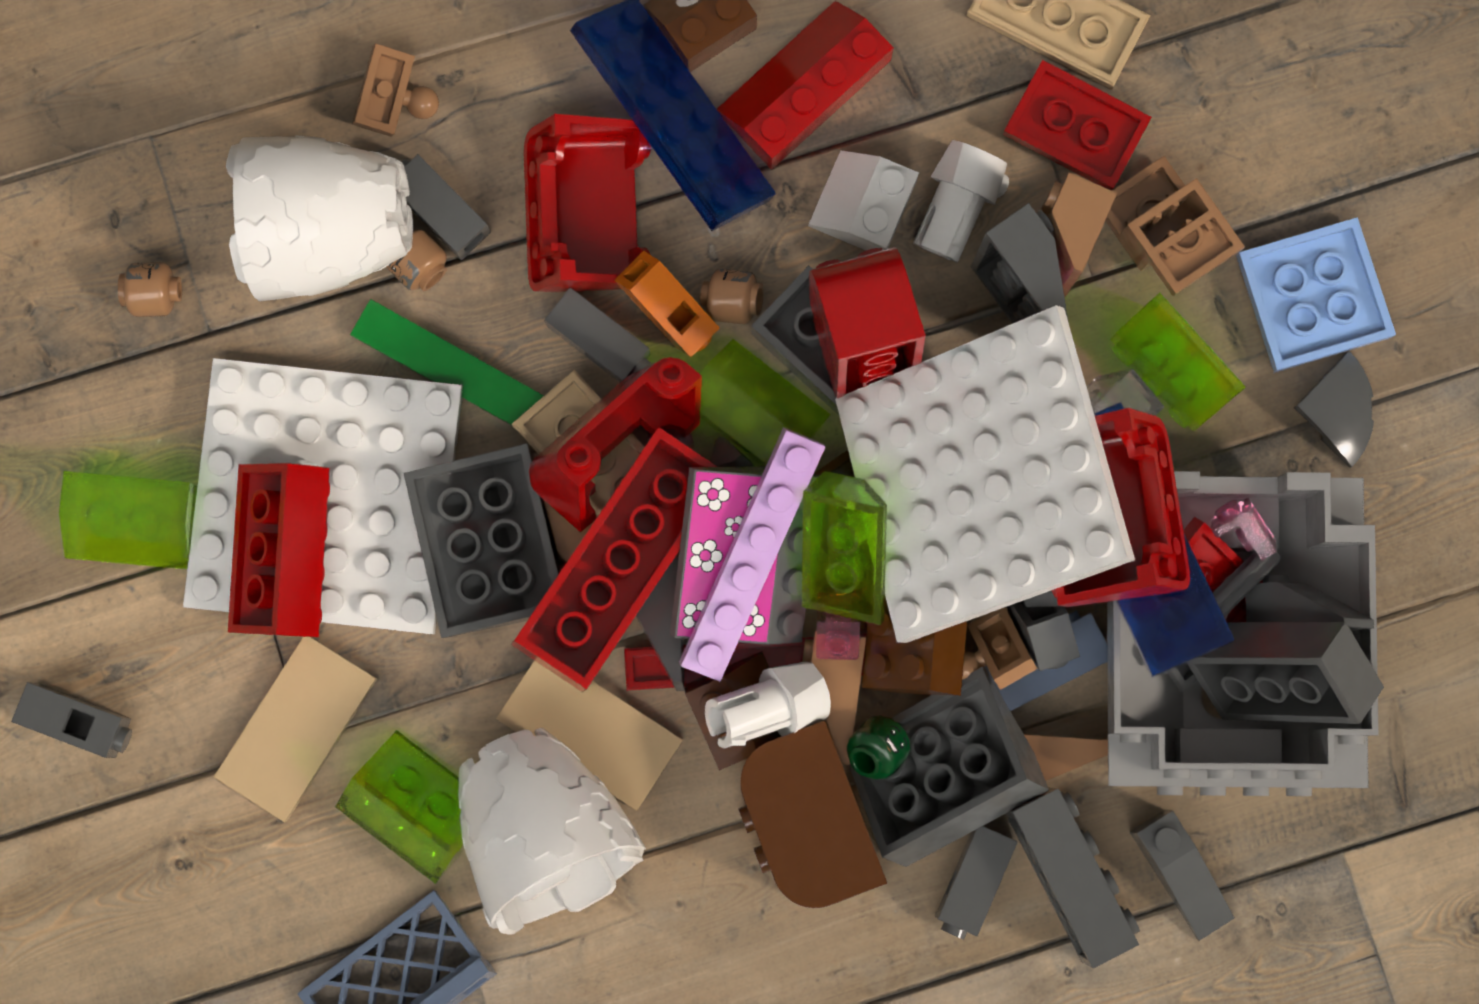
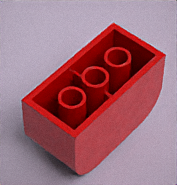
[809,247,926,399]

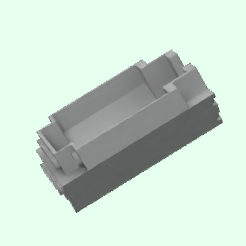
[1107,471,1379,796]

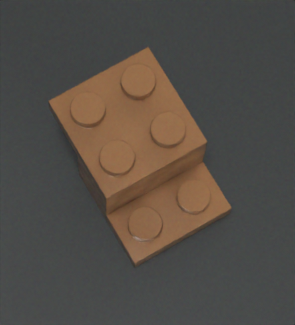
[1105,156,1245,296]

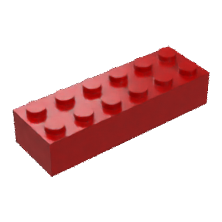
[511,427,717,693]

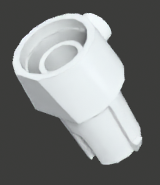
[914,140,1009,263]
[705,662,831,749]

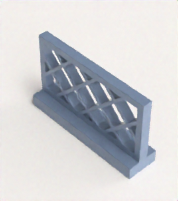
[298,890,497,1004]

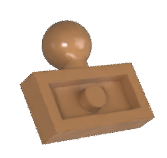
[352,43,439,137]
[962,607,1038,690]

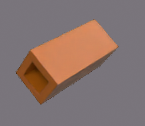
[614,251,720,357]

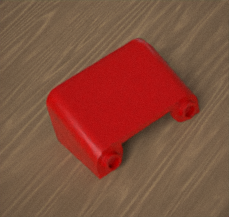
[524,114,651,292]
[529,357,702,533]
[1052,408,1190,607]

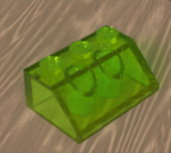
[1110,293,1246,431]
[700,339,831,466]
[59,471,198,570]
[802,471,887,625]
[335,730,464,884]

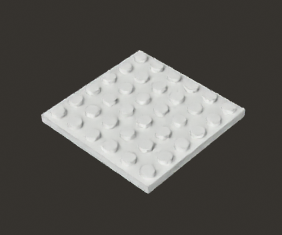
[835,305,1135,643]
[183,358,463,634]

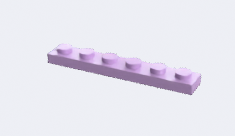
[679,427,825,682]

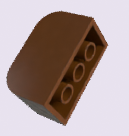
[738,720,887,908]

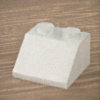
[808,150,919,250]

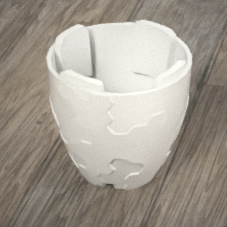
[226,135,413,301]
[458,728,646,935]

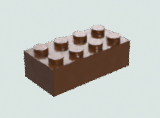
[862,554,967,696]

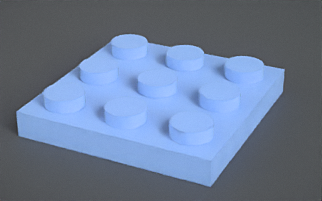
[1236,217,1396,373]

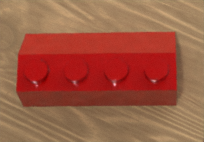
[716,0,894,170]
[227,463,330,637]

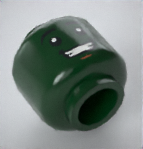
[846,715,910,780]

